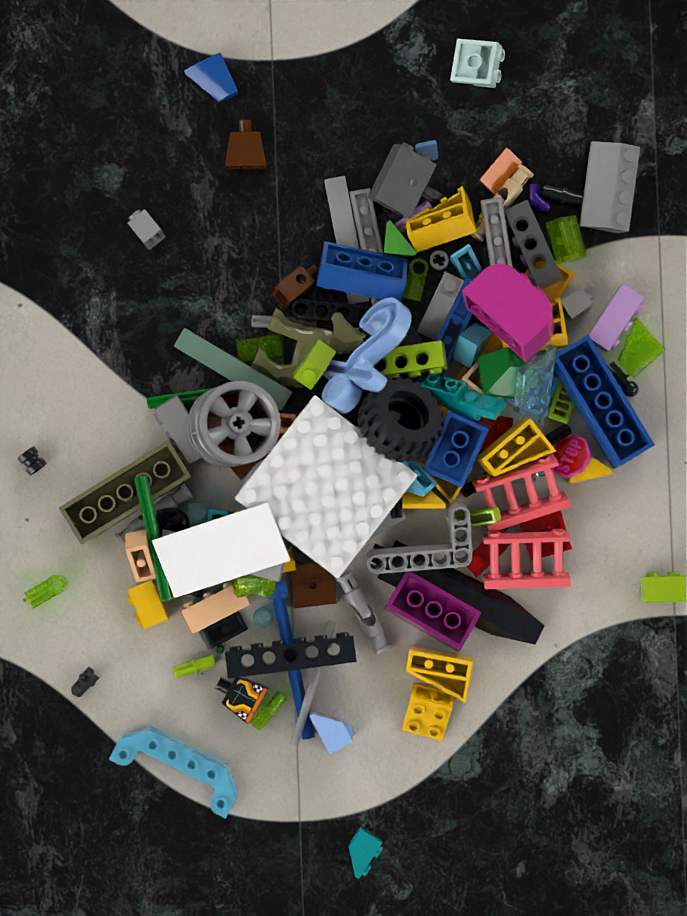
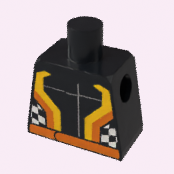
[215,677,269,724]

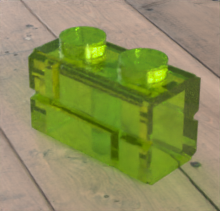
[546,215,587,264]

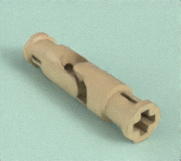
[470,164,534,243]

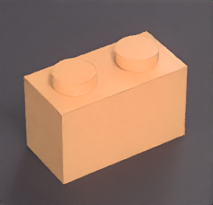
[125,530,156,582]

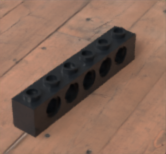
[225,632,357,679]

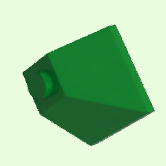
[478,347,530,399]

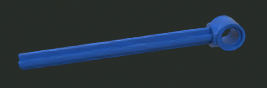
[263,573,315,740]

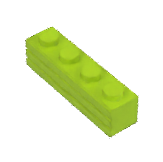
[446,507,502,527]

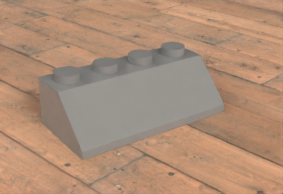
[579,142,640,233]

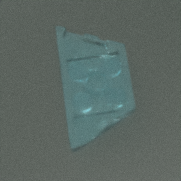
[513,345,557,426]

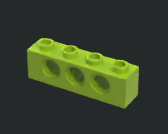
[373,341,447,379]

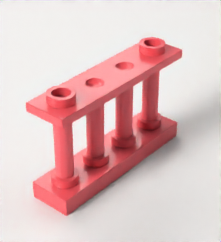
[472,454,571,531]
[483,529,571,589]

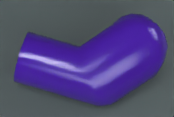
[528,184,550,213]

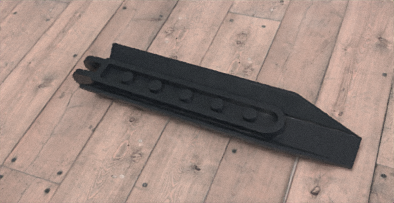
[371,540,545,645]

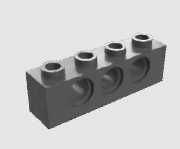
[504,200,563,290]

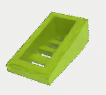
[546,382,574,425]

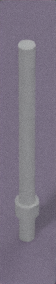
[290,620,336,746]

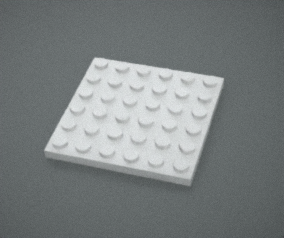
[234,395,418,579]

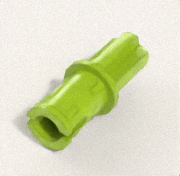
[173,654,216,678]

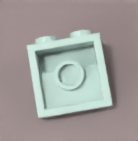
[450,39,505,88]

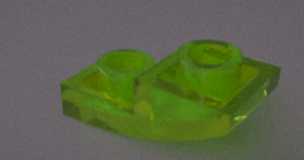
[236,334,283,362]

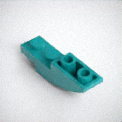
[421,374,506,421]

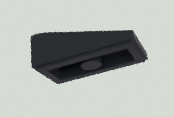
[199,611,248,650]

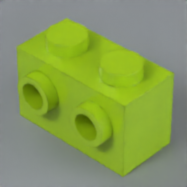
[640,571,687,603]

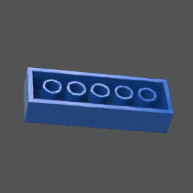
[547,335,655,469]

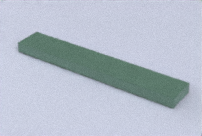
[174,328,294,411]

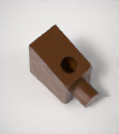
[225,120,267,169]
[272,263,319,310]

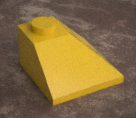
[401,490,446,509]

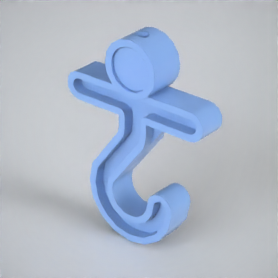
[322,297,412,414]

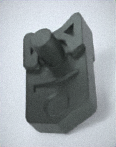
[71,667,99,697]

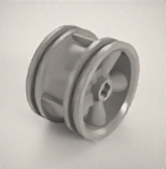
[187,381,281,468]

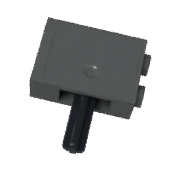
[367,142,448,218]

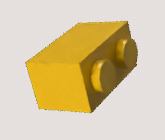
[126,579,169,629]

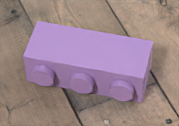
[588,284,644,353]

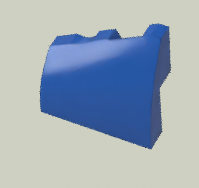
[184,52,238,102]

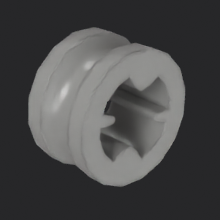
[429,250,449,271]

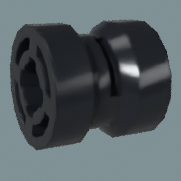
[17,446,47,476]

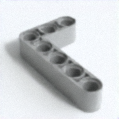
[365,501,472,574]

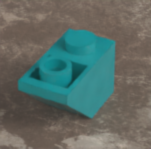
[349,826,383,879]

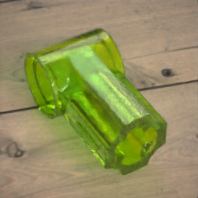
[403,258,429,302]
[25,575,68,609]
[232,575,276,598]

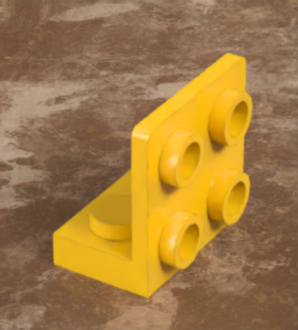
[401,682,454,741]

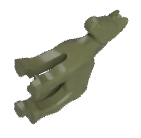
[251,308,366,390]

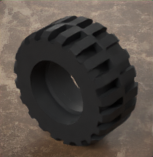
[358,377,444,463]

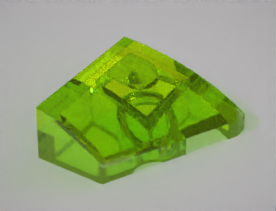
[618,318,665,379]

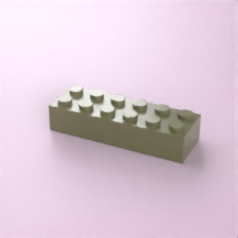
[59,440,192,545]

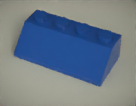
[316,241,408,302]

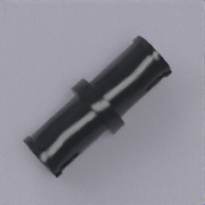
[541,184,584,208]

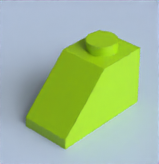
[293,339,336,390]

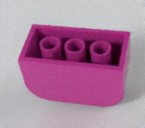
[462,264,554,362]

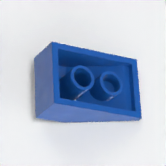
[423,410,491,488]

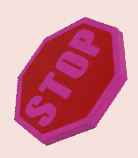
[550,434,592,478]

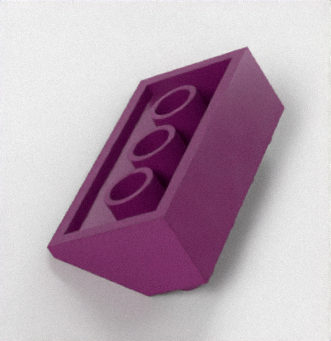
[384,571,482,652]

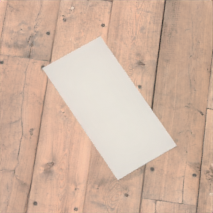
[152,502,290,598]

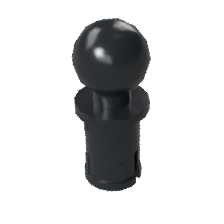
[608,361,639,397]

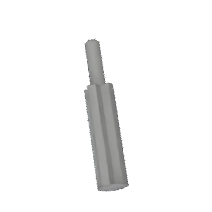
[251,315,317,328]

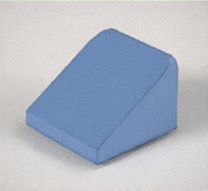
[415,140,438,160]

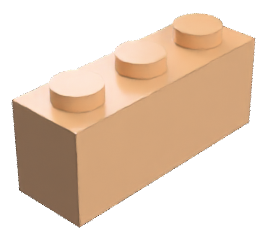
[181,580,251,634]

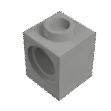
[561,287,593,320]

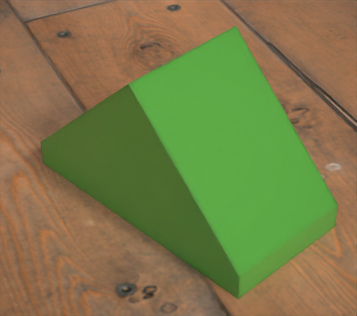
[384,220,417,258]

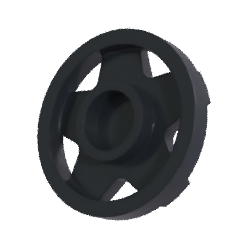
[156,508,190,538]

